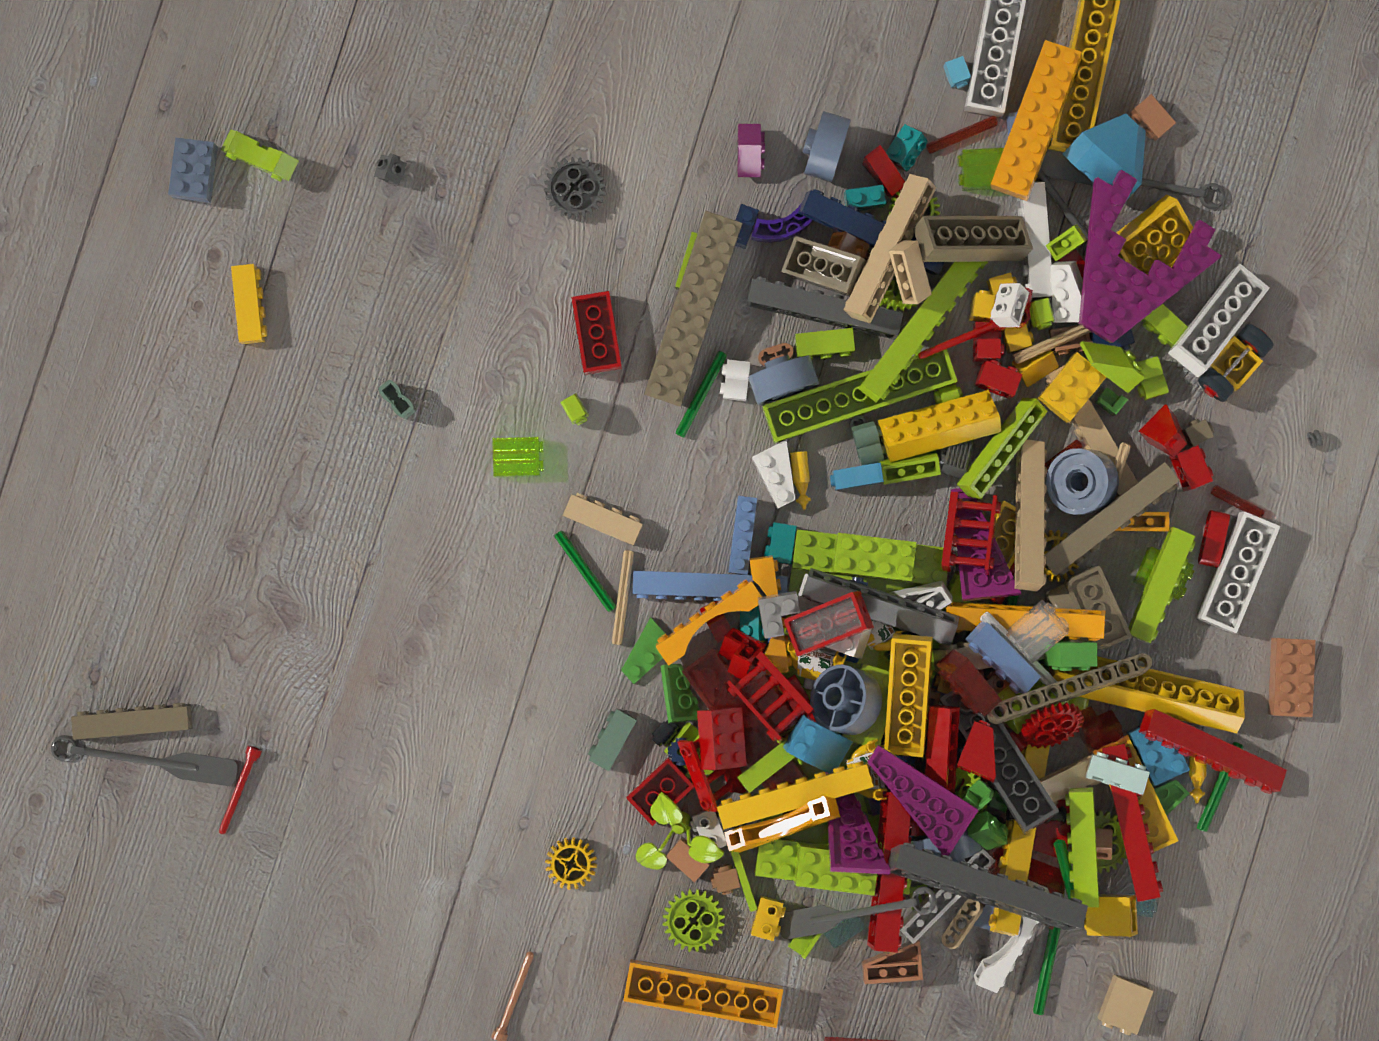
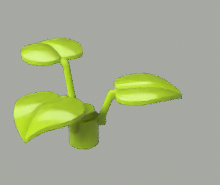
[636,792,724,870]

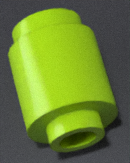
[933,384,963,404]

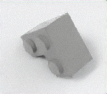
[757,591,800,639]

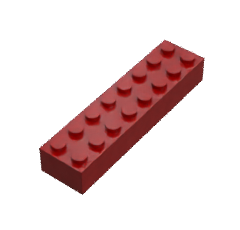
[867,790,913,953]

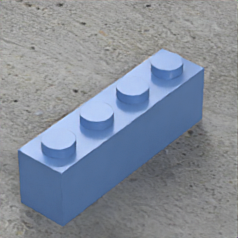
[728,496,757,575]
[966,622,1041,694]

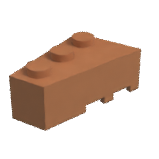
[862,939,923,984]

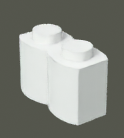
[720,359,750,401]

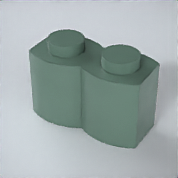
[379,380,416,420]
[851,421,886,466]

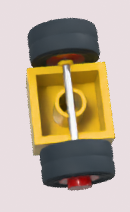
[1198,324,1274,402]

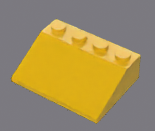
[1116,194,1193,274]

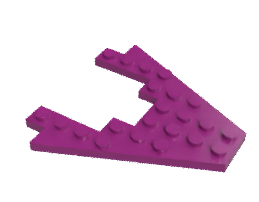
[1078,170,1222,343]

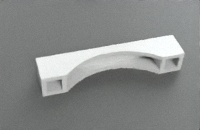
[973,880,1049,993]

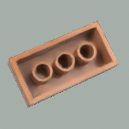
[1268,638,1316,717]

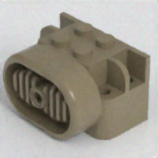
[1045,565,1132,650]

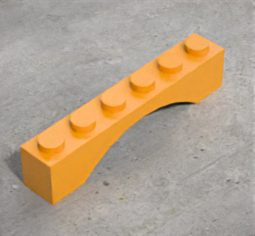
[749,555,792,675]
[655,579,763,666]
[724,796,840,852]

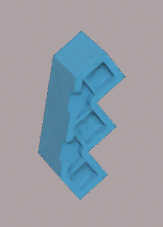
[1063,114,1146,201]

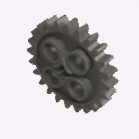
[544,157,606,220]

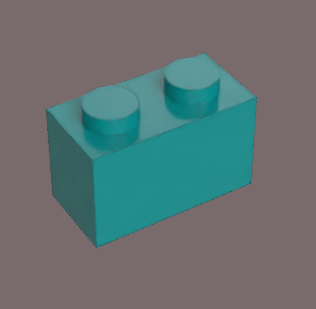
[844,185,886,211]
[764,522,796,564]

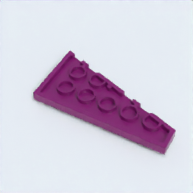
[867,745,979,856]

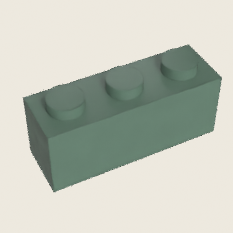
[588,709,637,771]

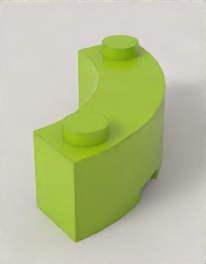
[221,130,299,182]

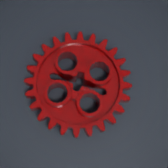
[1021,702,1084,749]

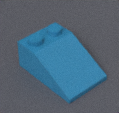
[783,714,853,773]

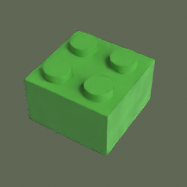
[1045,641,1097,671]

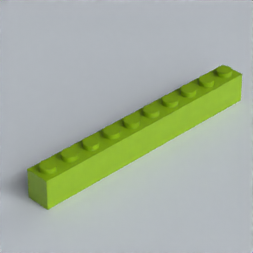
[858,261,988,403]

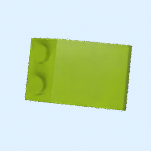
[1080,341,1145,393]

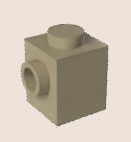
[1182,418,1214,448]

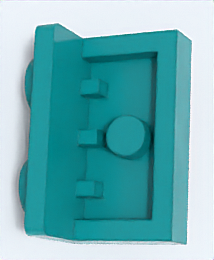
[886,124,928,172]
[740,605,768,641]

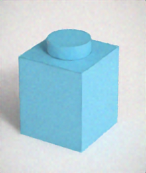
[943,56,971,88]

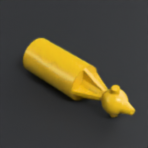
[790,451,811,510]
[1189,755,1207,803]

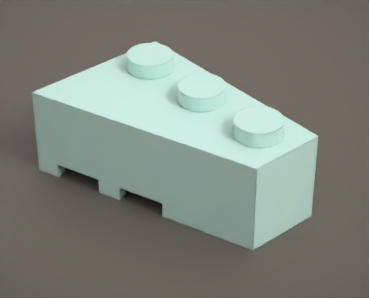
[1086,752,1150,795]

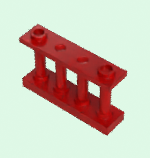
[941,491,1001,575]
[727,651,815,743]
[677,738,747,812]

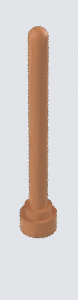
[491,951,534,1041]

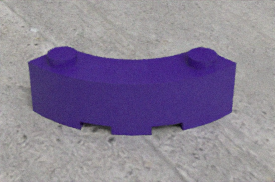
[751,201,813,243]

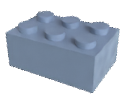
[168,137,218,203]

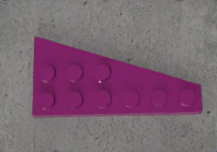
[951,488,1021,601]
[826,772,891,874]

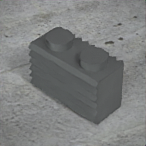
[939,440,974,479]

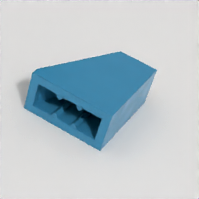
[830,463,884,490]

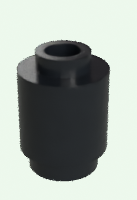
[652,720,680,747]

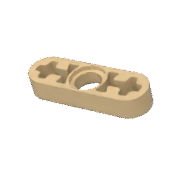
[942,899,983,949]

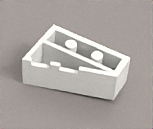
[752,440,795,509]

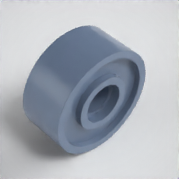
[803,111,851,183]
[748,355,819,405]
[1046,449,1119,515]
[810,665,882,735]
[911,829,983,863]

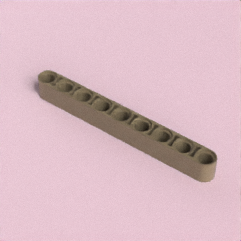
[987,653,1152,724]

